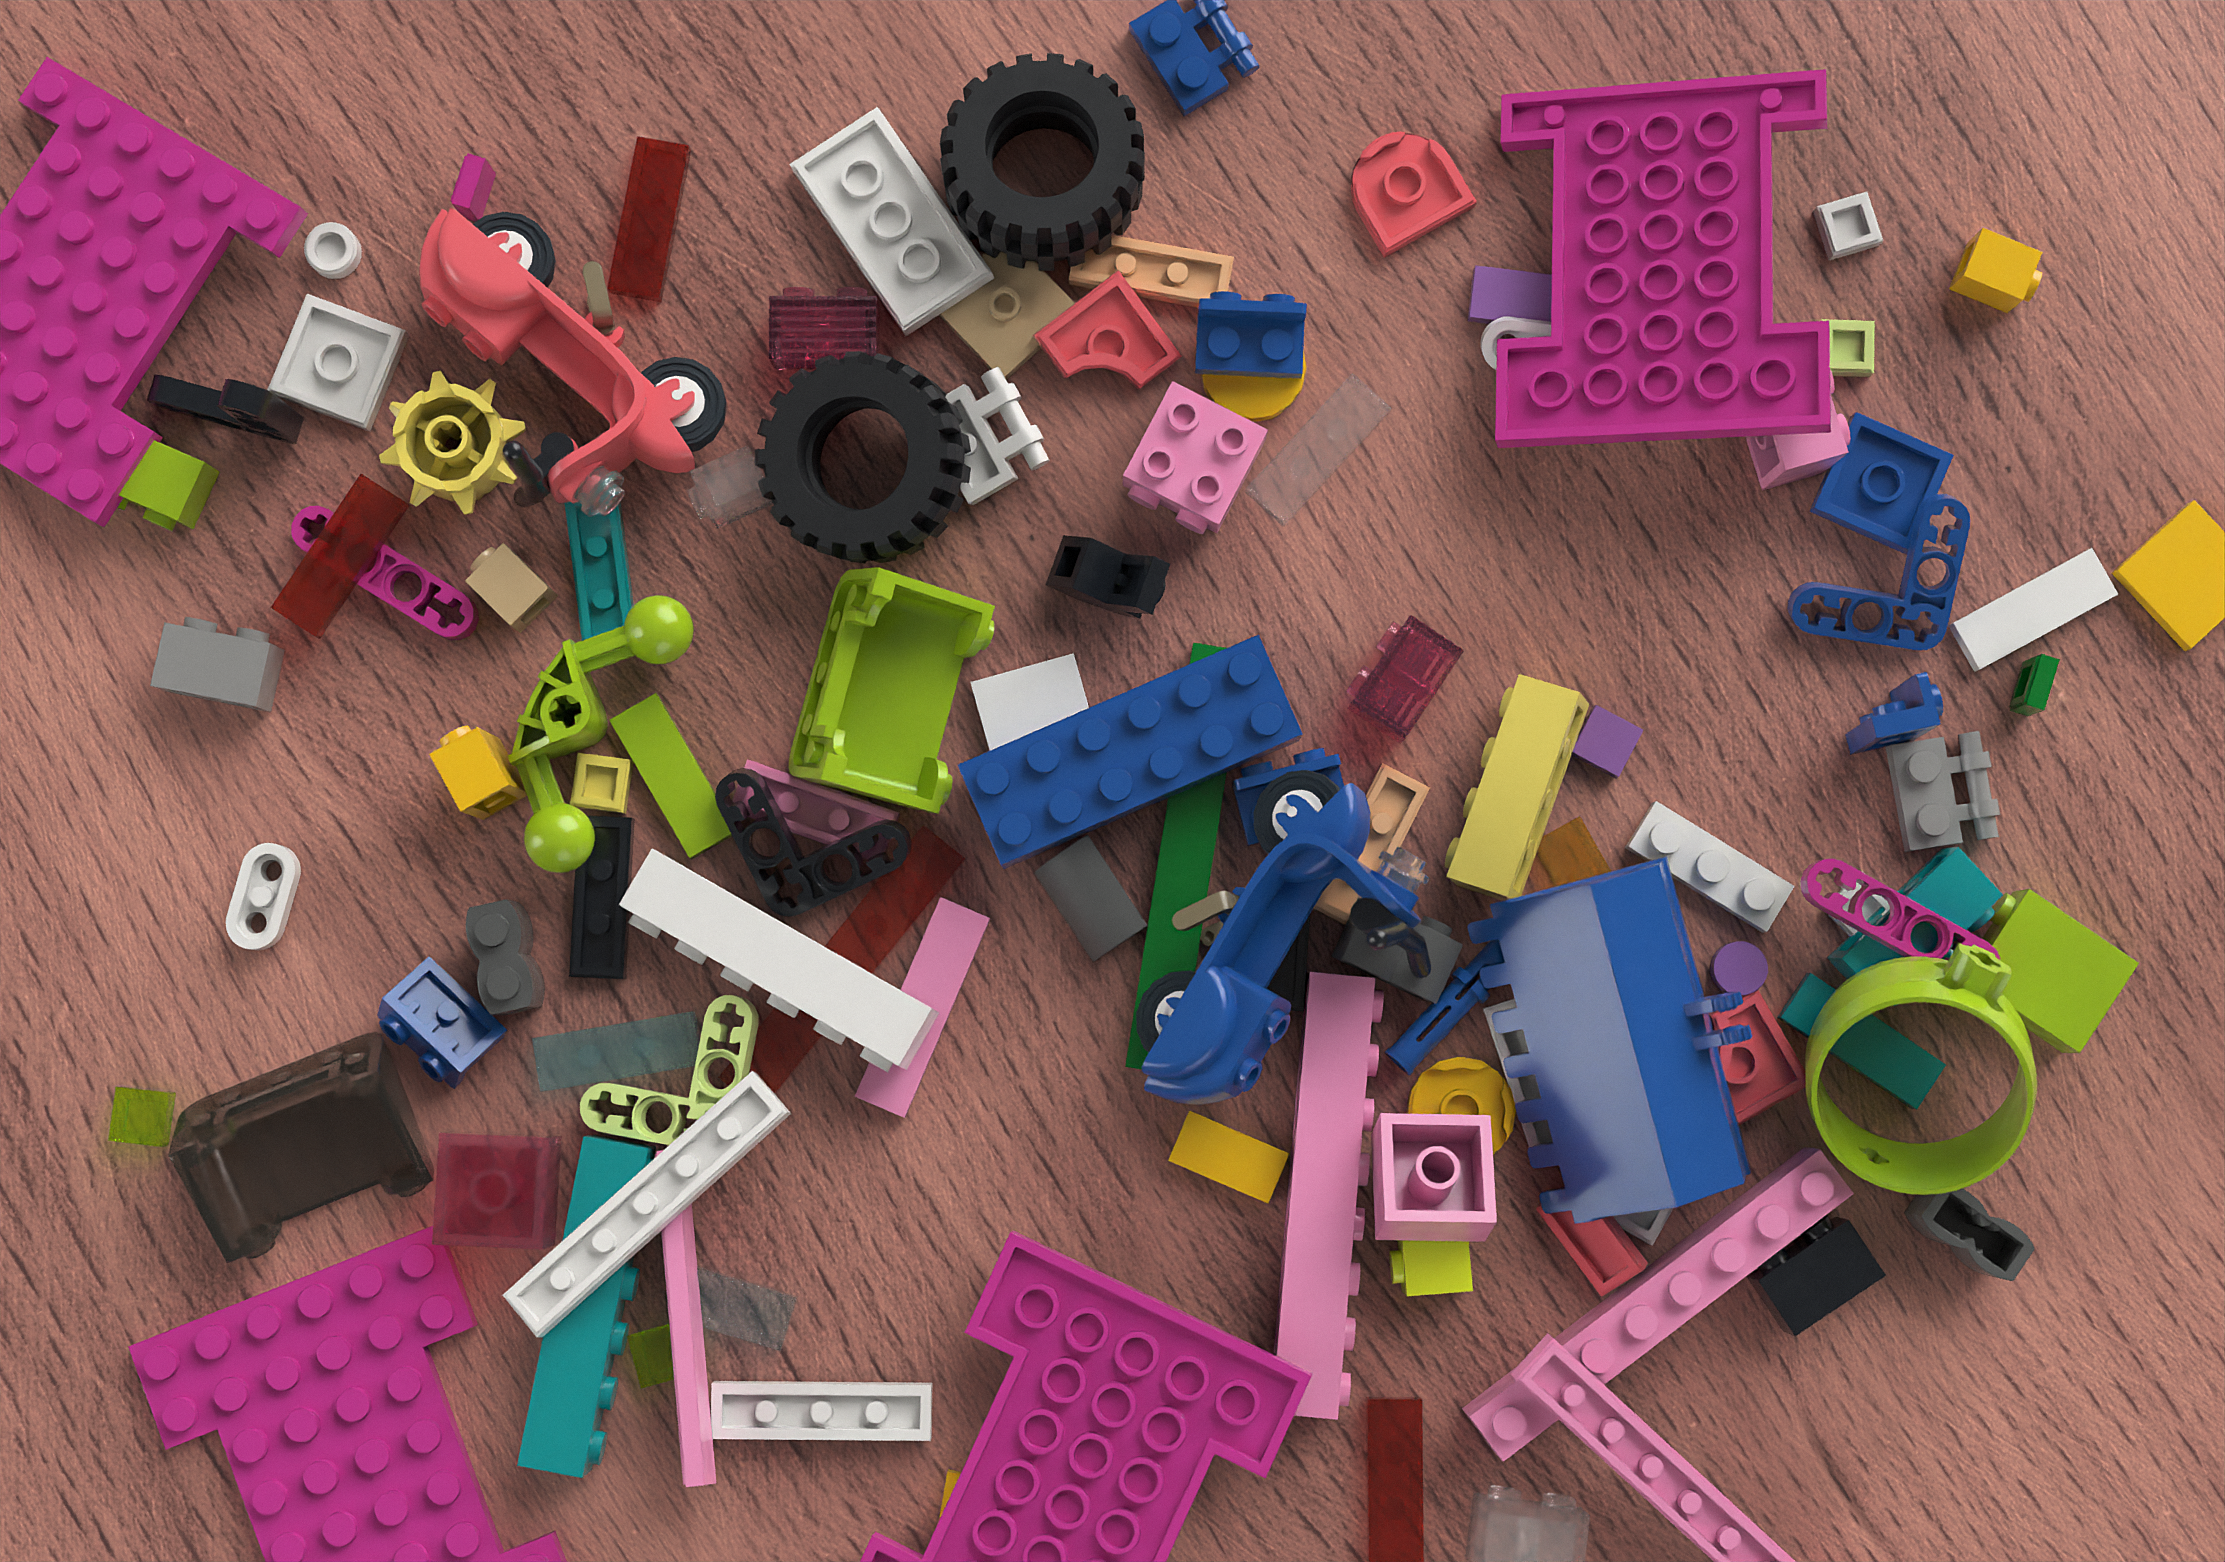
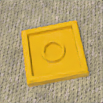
[2112,500,2225,651]

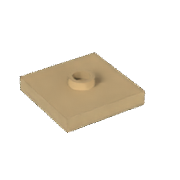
[939,252,1074,380]

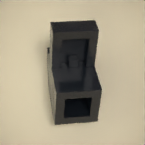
[1046,535,1170,619]

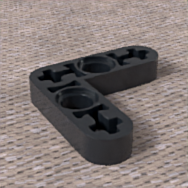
[147,374,304,444]
[715,768,912,917]

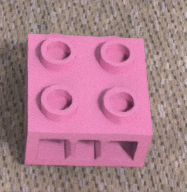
[1123,381,1268,534]

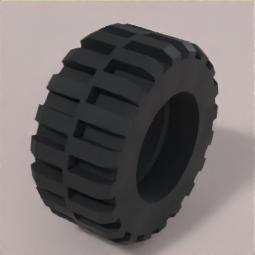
[940,53,1145,271]
[755,351,971,564]

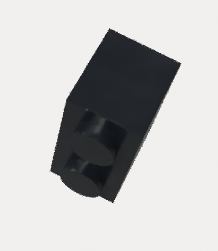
[1746,1215,1886,1336]

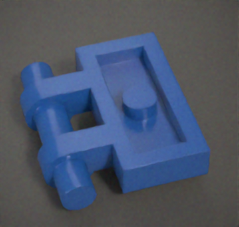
[1129,0,1260,117]

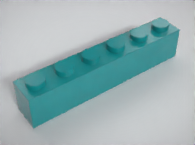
[517,1135,656,1478]

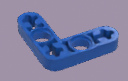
[1788,494,1970,650]

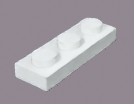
[1625,801,1795,933]

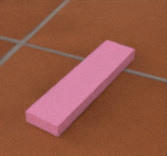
[855,897,990,1118]

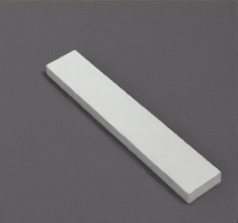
[503,1071,791,1338]

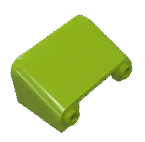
[788,567,995,814]

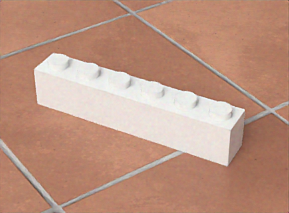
[619,848,939,1072]

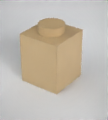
[465,543,558,633]

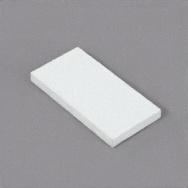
[790,107,994,336]

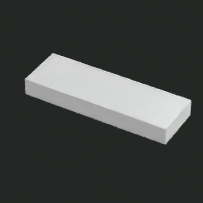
[1948,548,2118,672]

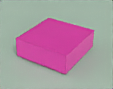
[450,153,496,222]

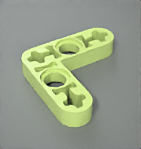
[580,995,759,1145]

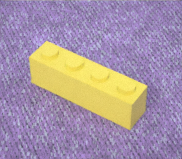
[1445,674,1589,901]

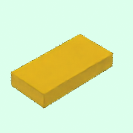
[1168,1110,1290,1204]

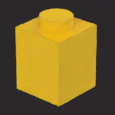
[1949,228,2043,313]

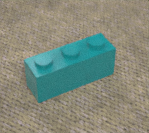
[1827,847,2003,1006]

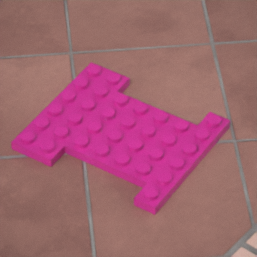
[0,57,308,527]
[1495,69,1831,448]
[128,1223,567,1562]
[860,1231,1313,1562]

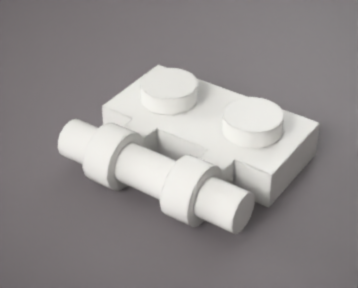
[945,367,1050,505]

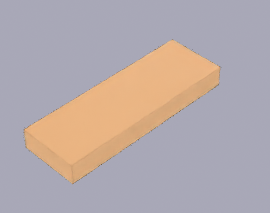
[1069,235,1234,308]
[1313,763,1430,926]

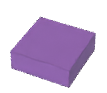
[1572,705,1643,778]

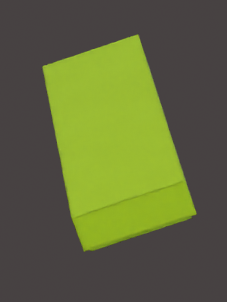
[609,693,732,859]

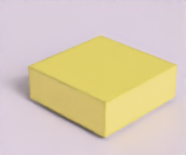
[570,753,634,814]

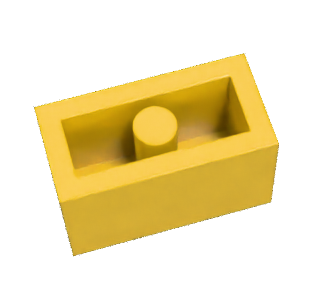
[429,726,527,820]

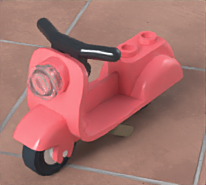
[419,208,727,517]

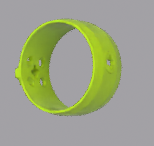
[1805,943,2037,1195]

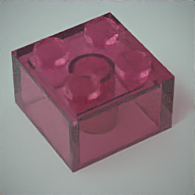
[432,1131,562,1250]

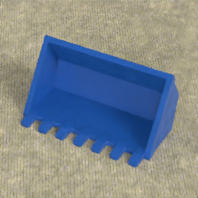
[1468,856,1753,1224]

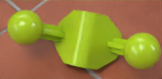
[508,595,694,873]

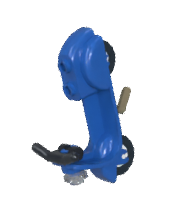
[1136,770,1432,1105]

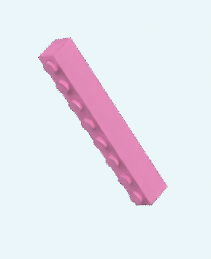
[1273,972,1384,1420]
[1462,1147,1854,1462]

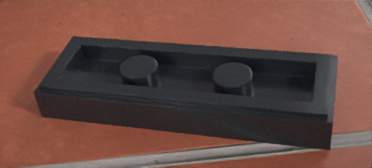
[569,816,635,979]

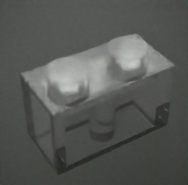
[1465,1486,1590,1562]

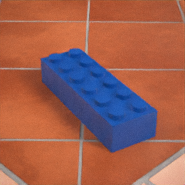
[958,634,1303,869]

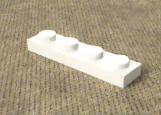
[711,1381,932,1441]

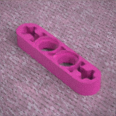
[291,506,479,640]
[1800,858,2001,961]

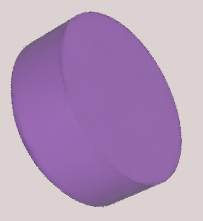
[1710,941,1768,995]

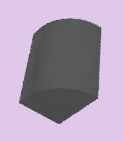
[1034,834,1147,963]

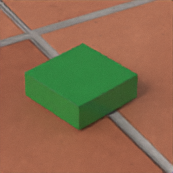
[2009,654,2060,716]

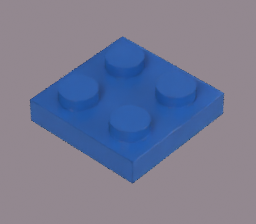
[1809,412,1954,555]

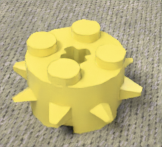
[379,371,526,515]

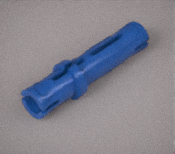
[1385,939,1505,1076]

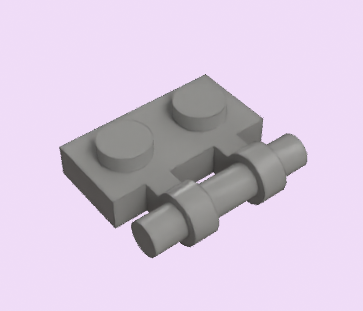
[1886,731,2001,852]

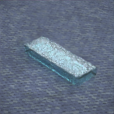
[532,1011,700,1092]

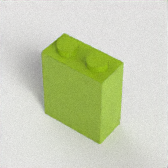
[1982,889,2139,1053]

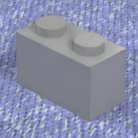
[150,617,285,712]

